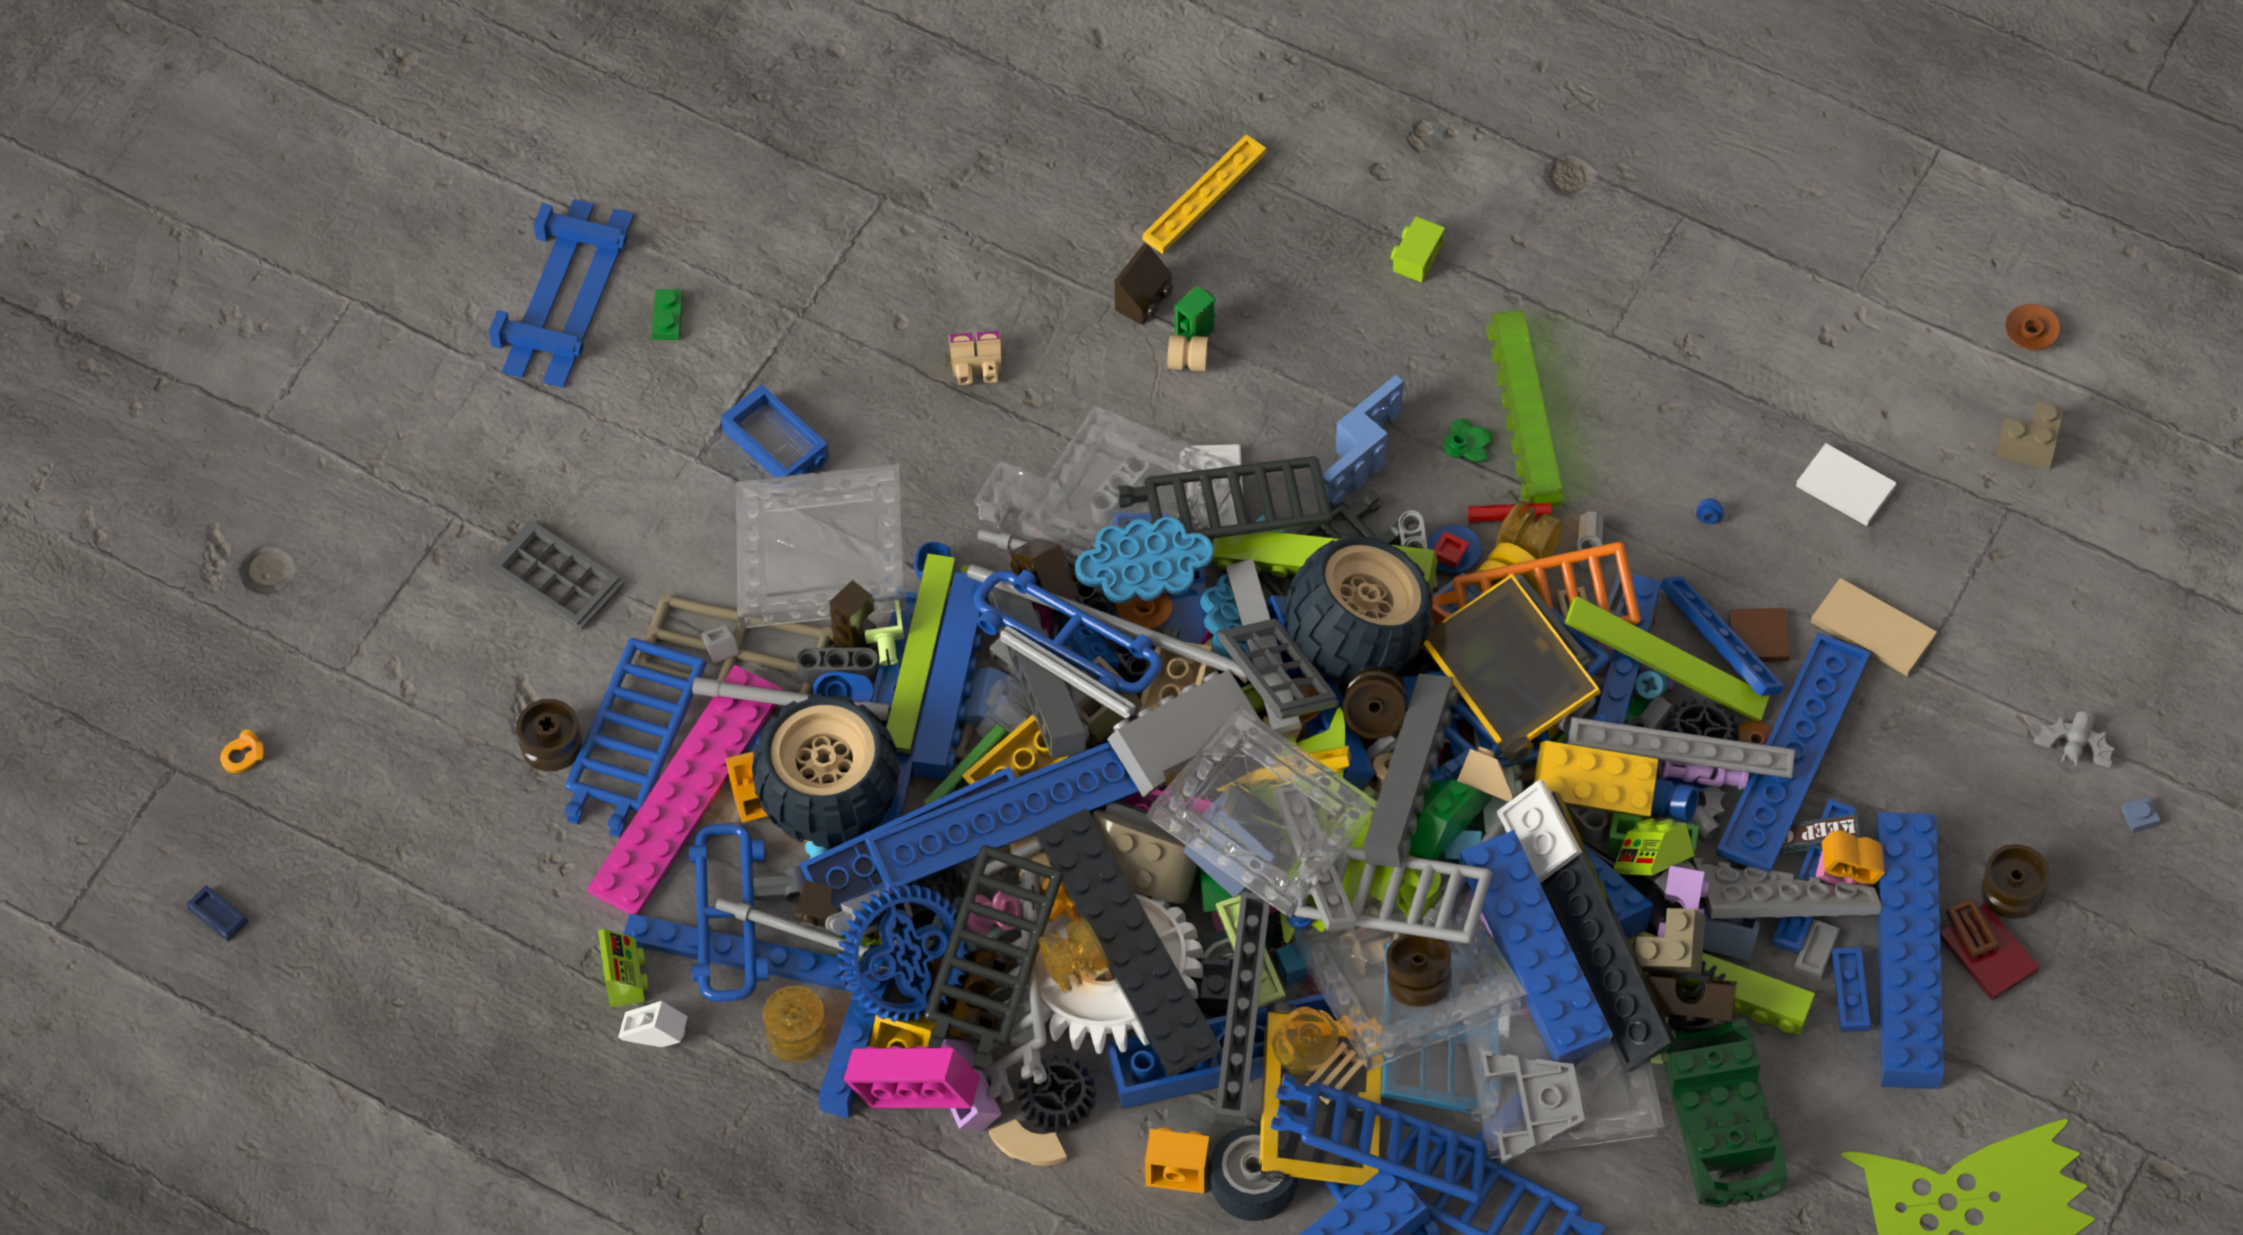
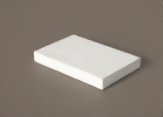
[1796,443,1896,526]
[1496,779,1582,883]

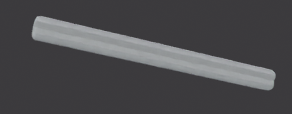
[1000,626,1136,719]

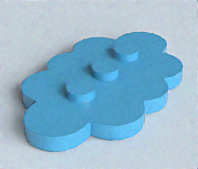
[1075,517,1214,603]
[1200,574,1267,680]

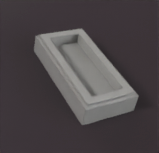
[1793,919,1840,981]

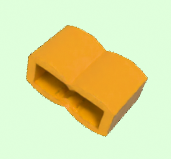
[1822,830,1885,884]

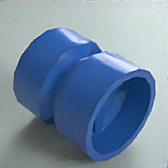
[1651,778,1699,823]

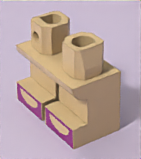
[949,331,1002,385]

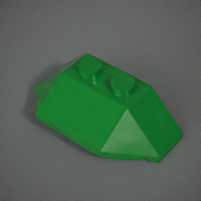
[1409,779,1492,860]

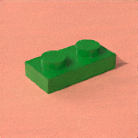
[652,289,683,340]

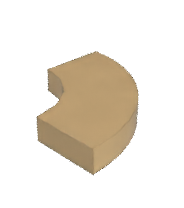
[989,1119,1067,1166]

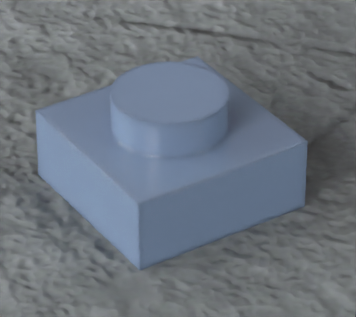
[2121,796,2160,833]

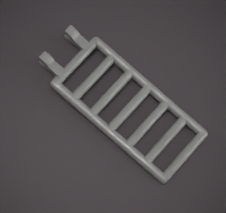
[1265,843,1492,944]
[966,884,1047,1103]

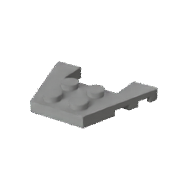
[1480,1051,1585,1164]

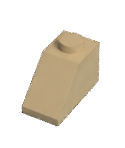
[1457,746,1515,802]

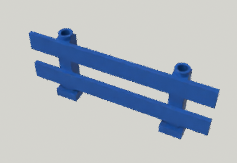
[488,199,634,388]

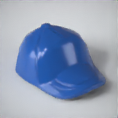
[813,672,873,702]

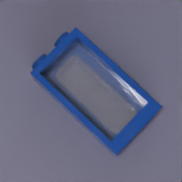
[721,384,829,490]

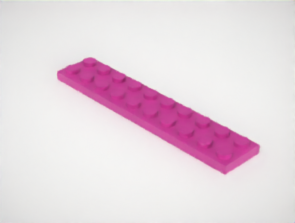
[587,665,783,915]

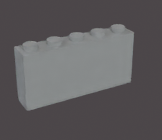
[1108,670,1265,797]

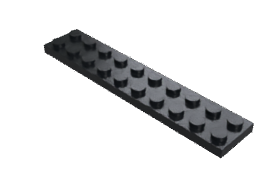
[1540,791,1676,1073]
[1035,808,1222,1077]

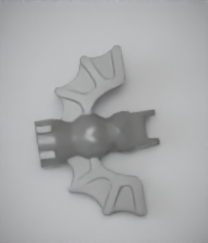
[2034,711,2114,768]
[1655,785,1725,842]

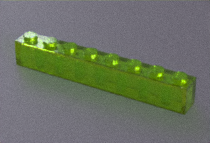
[1486,310,1563,507]

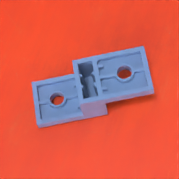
[1323,375,1404,509]

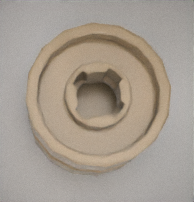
[1167,334,1208,372]

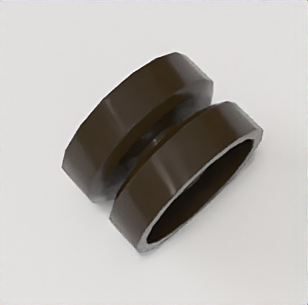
[1343,667,1408,739]
[516,699,582,772]
[1981,844,2050,919]
[1386,934,1452,1007]

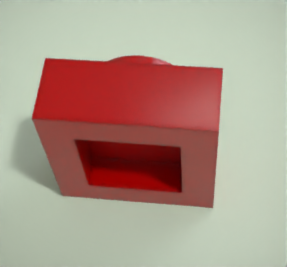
[1433,531,1469,569]

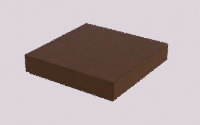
[1729,608,1790,662]

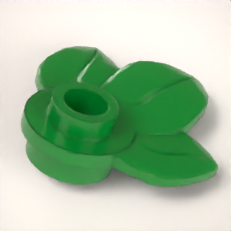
[1443,418,1493,462]

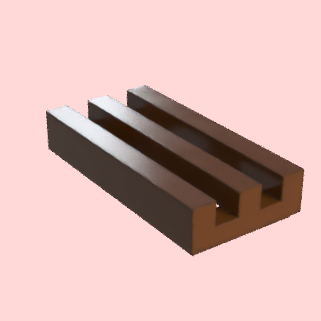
[1946,898,2000,960]

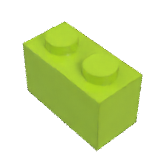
[1390,216,1445,283]

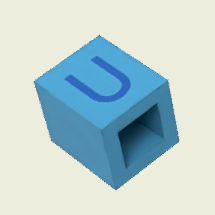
[1275,938,1322,986]

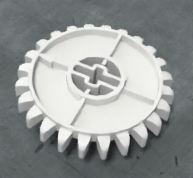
[1017,891,1204,1054]

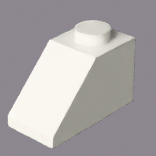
[618,1001,688,1048]

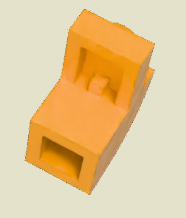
[725,751,767,823]

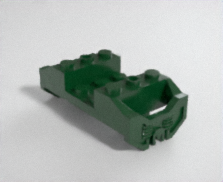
[1660,1018,1788,1208]

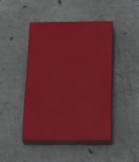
[1940,903,2039,1001]

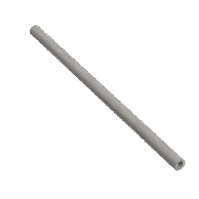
[967,564,1248,680]

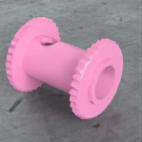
[967,892,1023,935]

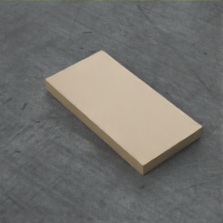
[1811,578,1937,677]

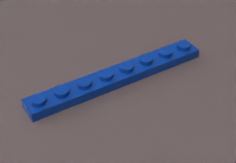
[623,914,848,991]

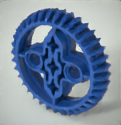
[837,884,971,1022]

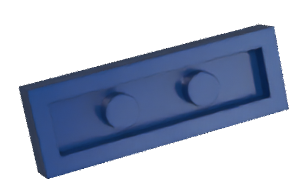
[1831,947,1871,1032]

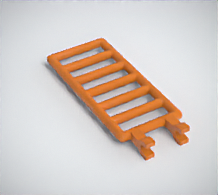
[1432,542,1641,649]

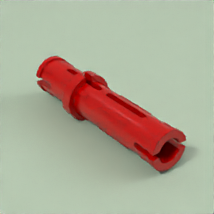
[1468,501,1552,523]

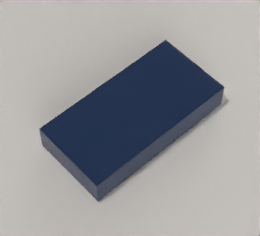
[186,885,248,941]

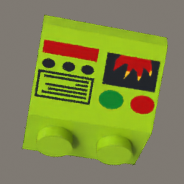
[1613,819,1694,875]
[598,929,649,1007]

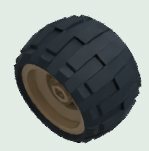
[1285,535,1433,685]
[752,694,900,847]

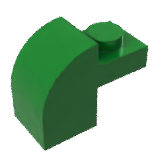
[1199,867,1232,913]

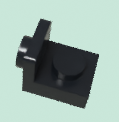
[1200,956,1233,1004]

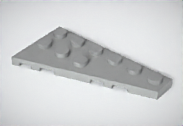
[1692,857,1882,919]

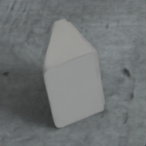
[701,625,739,663]

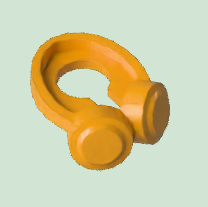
[220,729,264,773]

